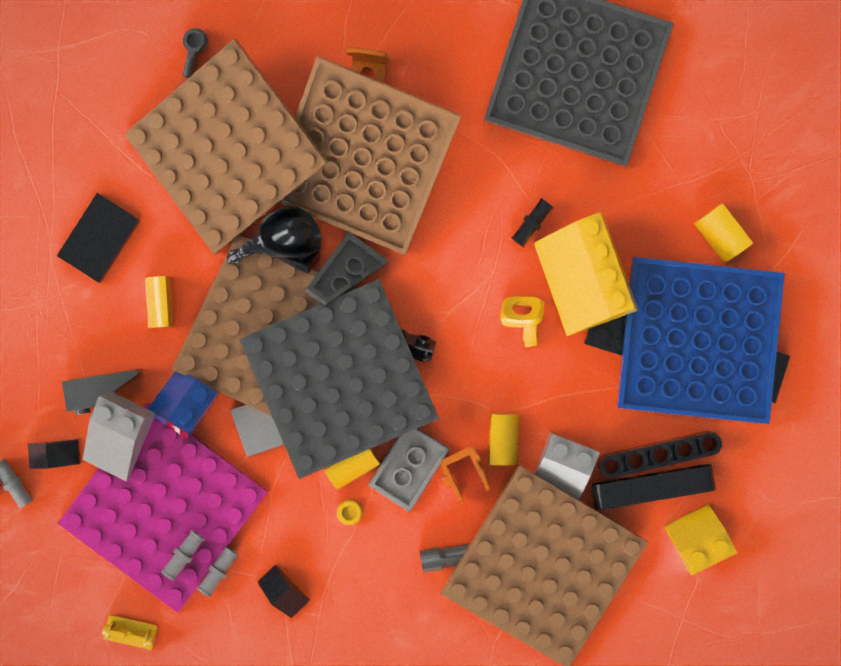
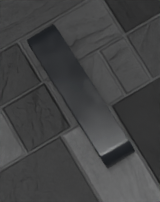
[598,431,722,478]
[591,464,716,510]

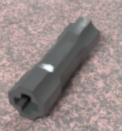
[420,543,470,573]

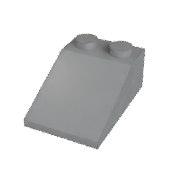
[83,392,156,481]
[534,432,600,500]

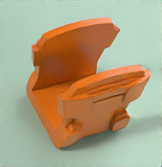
[345,47,391,82]
[440,447,491,504]

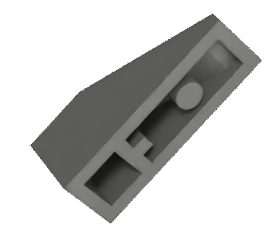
[62,369,142,415]

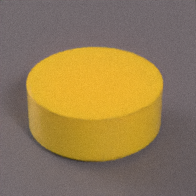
[337,499,362,525]

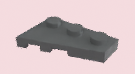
[305,232,389,306]

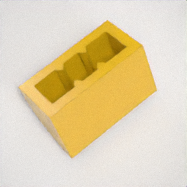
[694,203,753,263]
[145,276,174,328]
[488,413,520,465]
[324,448,381,490]

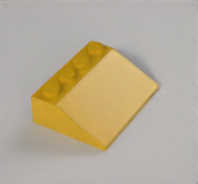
[534,212,638,336]

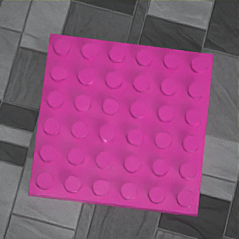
[58,403,268,613]

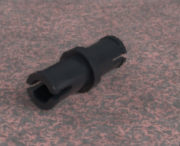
[511,198,554,248]

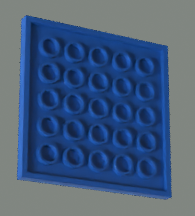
[617,257,785,424]

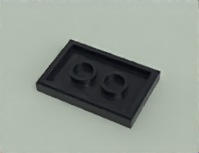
[57,193,141,283]

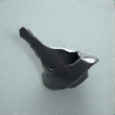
[226,206,322,264]

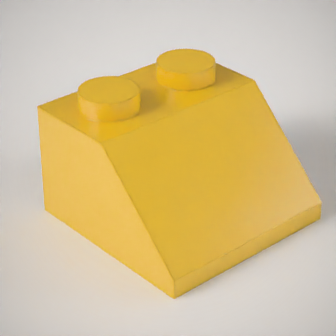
[664,504,737,576]

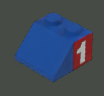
[148,371,218,440]

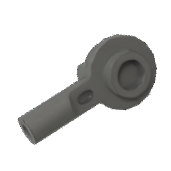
[182,28,208,78]

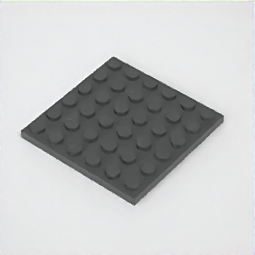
[484,0,674,167]
[240,279,439,479]

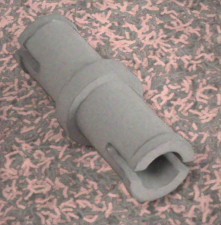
[0,458,33,509]
[161,530,205,581]
[197,546,239,597]

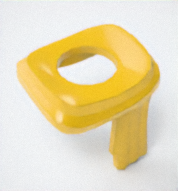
[500,296,544,347]

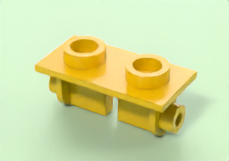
[102,614,158,650]

